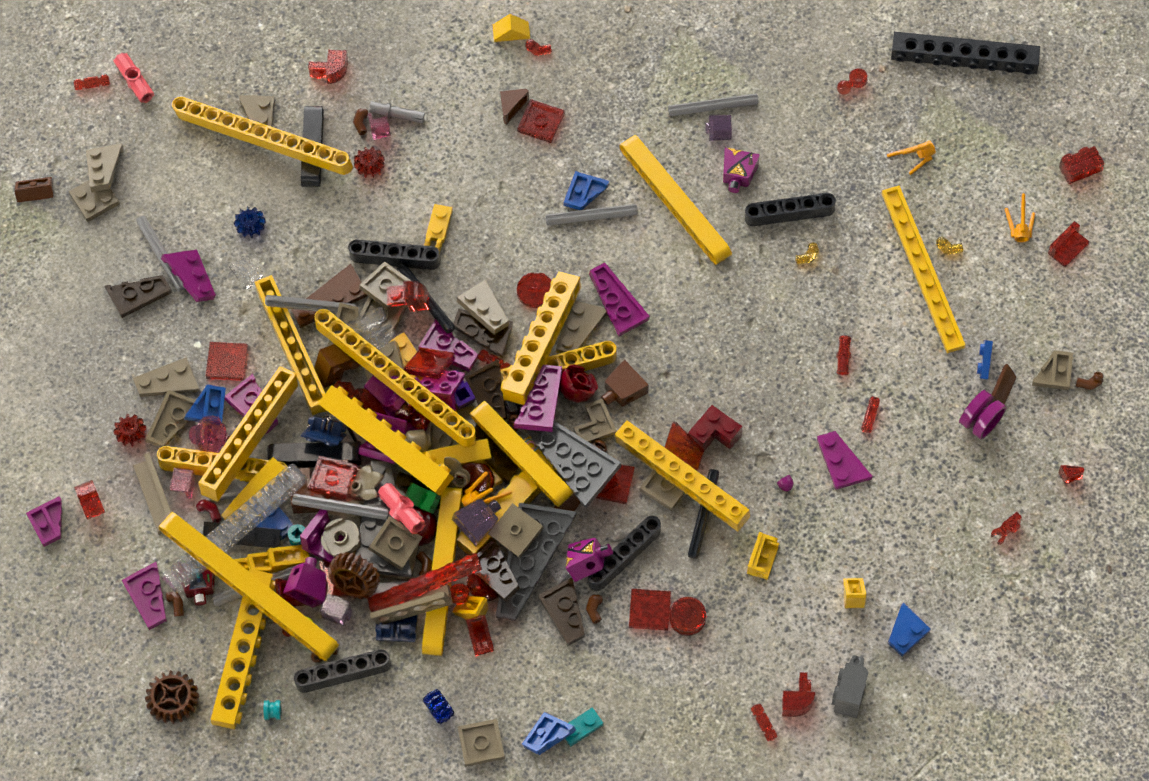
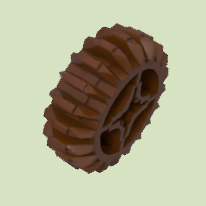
[327,552,380,600]
[145,670,200,724]

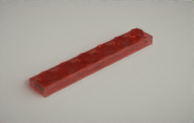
[367,553,482,613]

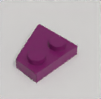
[26,496,62,547]

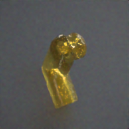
[936,237,963,255]
[795,242,819,265]

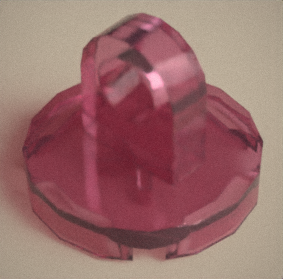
[189,415,227,453]

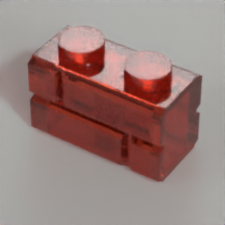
[1059,146,1104,184]

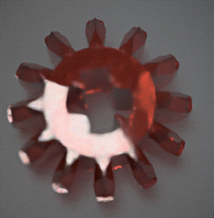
[354,146,385,178]
[113,413,147,447]

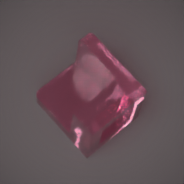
[368,113,391,139]
[170,468,196,499]

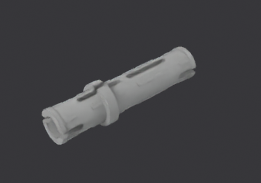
[369,101,425,124]

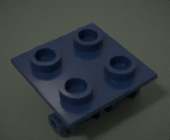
[300,416,347,446]
[375,603,417,642]

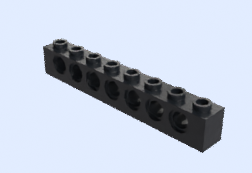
[891,31,1040,75]

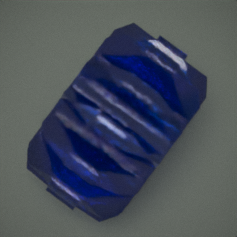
[234,206,266,238]
[423,689,454,724]

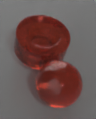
[837,68,868,95]
[410,410,442,430]
[450,577,483,604]

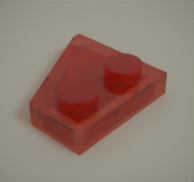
[665,421,705,470]

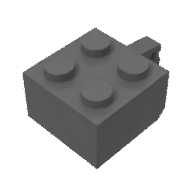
[831,655,869,718]

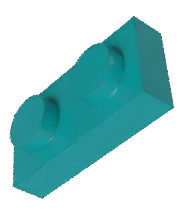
[565,707,604,747]

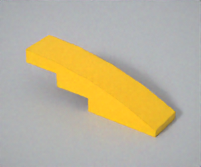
[422,439,491,465]
[221,457,288,525]
[234,545,309,574]

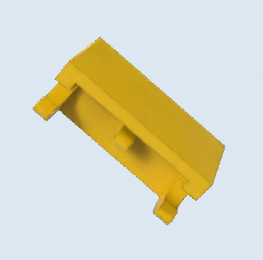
[747,532,779,580]

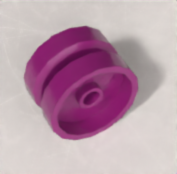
[959,390,1007,440]

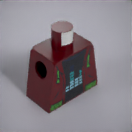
[176,560,215,606]

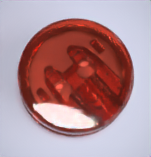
[457,462,494,498]
[669,597,706,636]

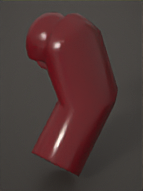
[196,499,222,522]

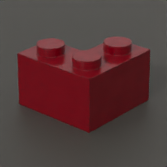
[688,405,743,452]

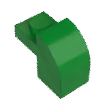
[405,483,441,514]

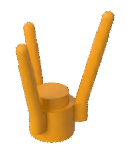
[887,141,936,175]
[1005,193,1035,242]
[461,472,512,510]

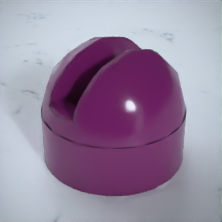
[777,475,794,491]

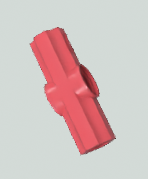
[113,53,154,103]
[378,483,426,534]

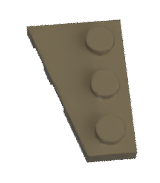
[145,390,196,448]

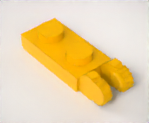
[424,204,453,254]

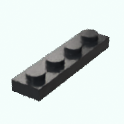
[203,521,282,548]

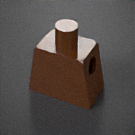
[601,360,649,407]

